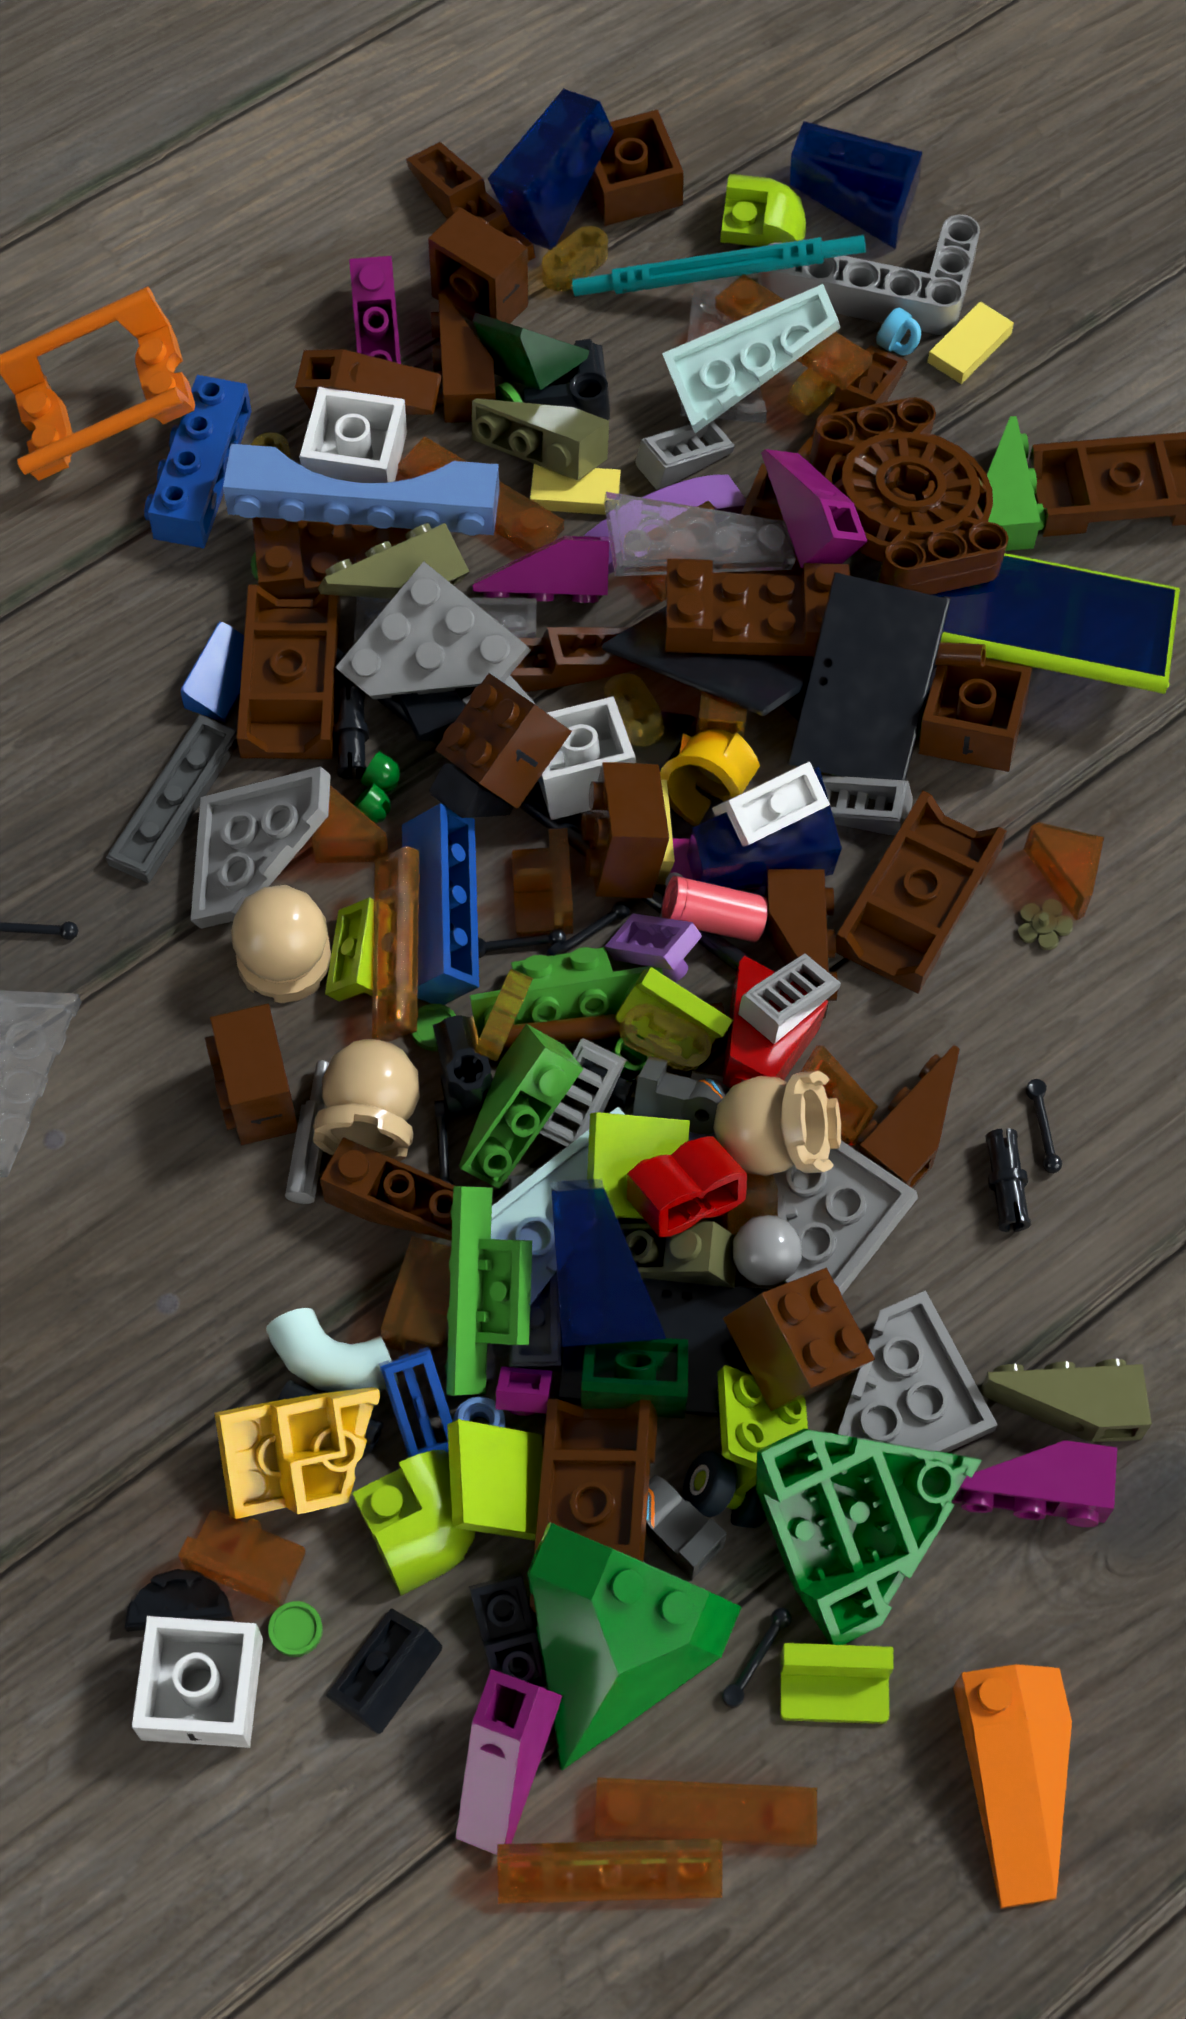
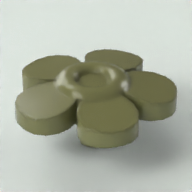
[1018,899,1073,950]

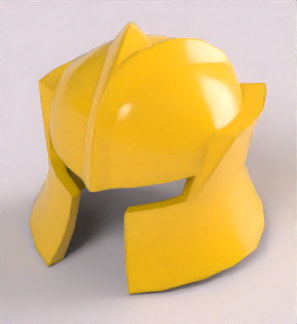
[660,729,760,828]

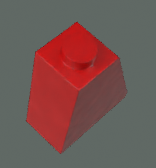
[723,955,828,1089]

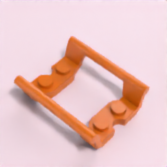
[0,286,195,481]

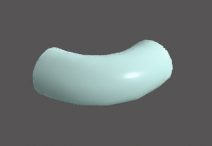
[266,1308,399,1392]

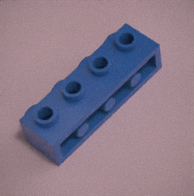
[144,375,252,549]
[402,803,479,1005]

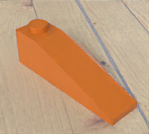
[953,1664,1072,1909]

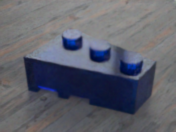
[488,89,614,251]
[790,121,923,250]
[687,767,842,890]
[551,1179,667,1347]

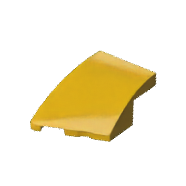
[214,1387,380,1519]

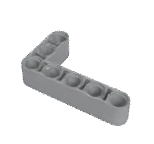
[758,214,980,335]

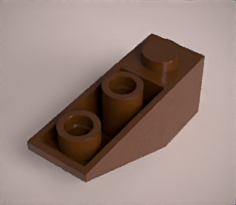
[431,294,496,423]
[295,349,442,415]
[764,869,838,1019]
[856,1045,960,1188]
[320,1137,455,1241]

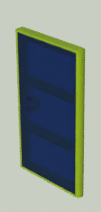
[878,553,1180,694]

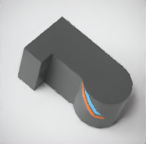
[633,1056,729,1135]
[646,1475,727,1580]

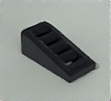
[429,763,514,818]

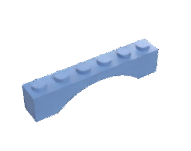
[223,444,499,536]

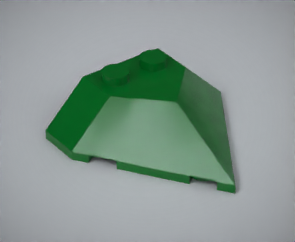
[756,1428,982,1645]
[527,1522,742,1770]

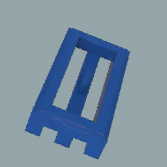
[378,1347,453,1458]

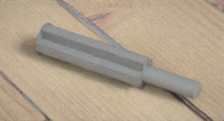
[285,1060,329,1204]

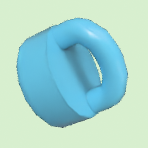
[876,307,921,356]

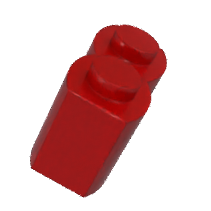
[627,1136,747,1237]

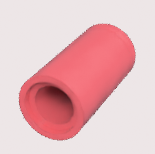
[662,876,768,943]

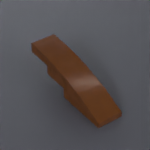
[406,142,536,261]
[797,345,908,484]
[456,627,640,697]

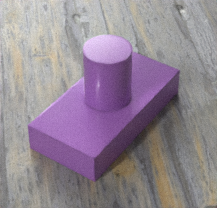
[605,913,702,982]

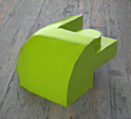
[720,174,806,247]
[352,1450,476,1596]

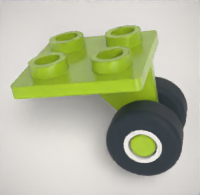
[683,1365,808,1528]

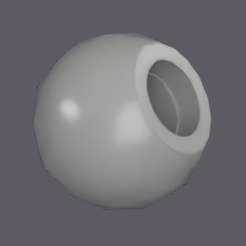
[732,1215,802,1286]

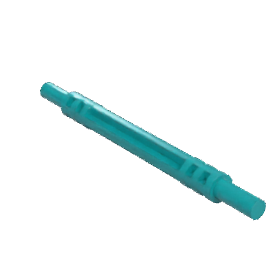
[572,235,866,296]

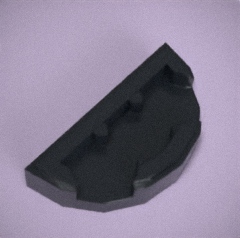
[124,1569,234,1632]

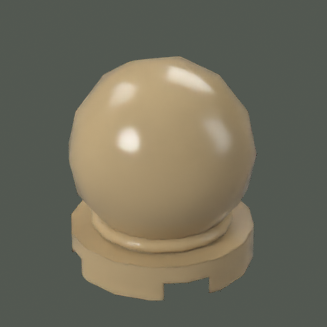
[231,885,331,1003]
[313,1039,420,1161]
[713,1071,841,1176]

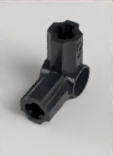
[524,339,611,420]
[433,1015,493,1118]

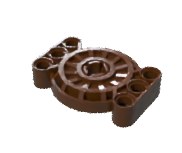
[809,397,1009,595]

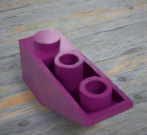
[349,256,401,364]
[761,449,867,568]
[473,535,609,603]
[951,1440,1117,1527]
[456,1669,563,1858]

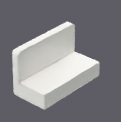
[712,762,830,847]

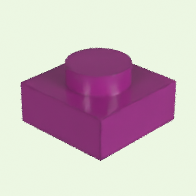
[495,1366,552,1416]

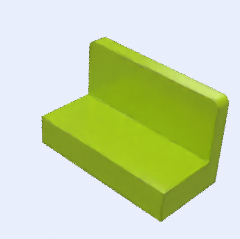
[325,897,404,1006]
[614,967,733,1069]
[780,1643,894,1724]

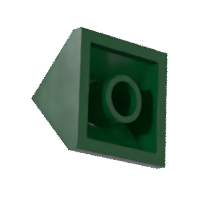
[473,313,590,390]
[581,1333,688,1419]

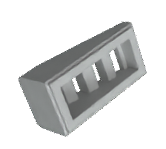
[636,421,735,490]
[809,775,913,836]
[738,954,841,1044]
[539,1038,627,1147]

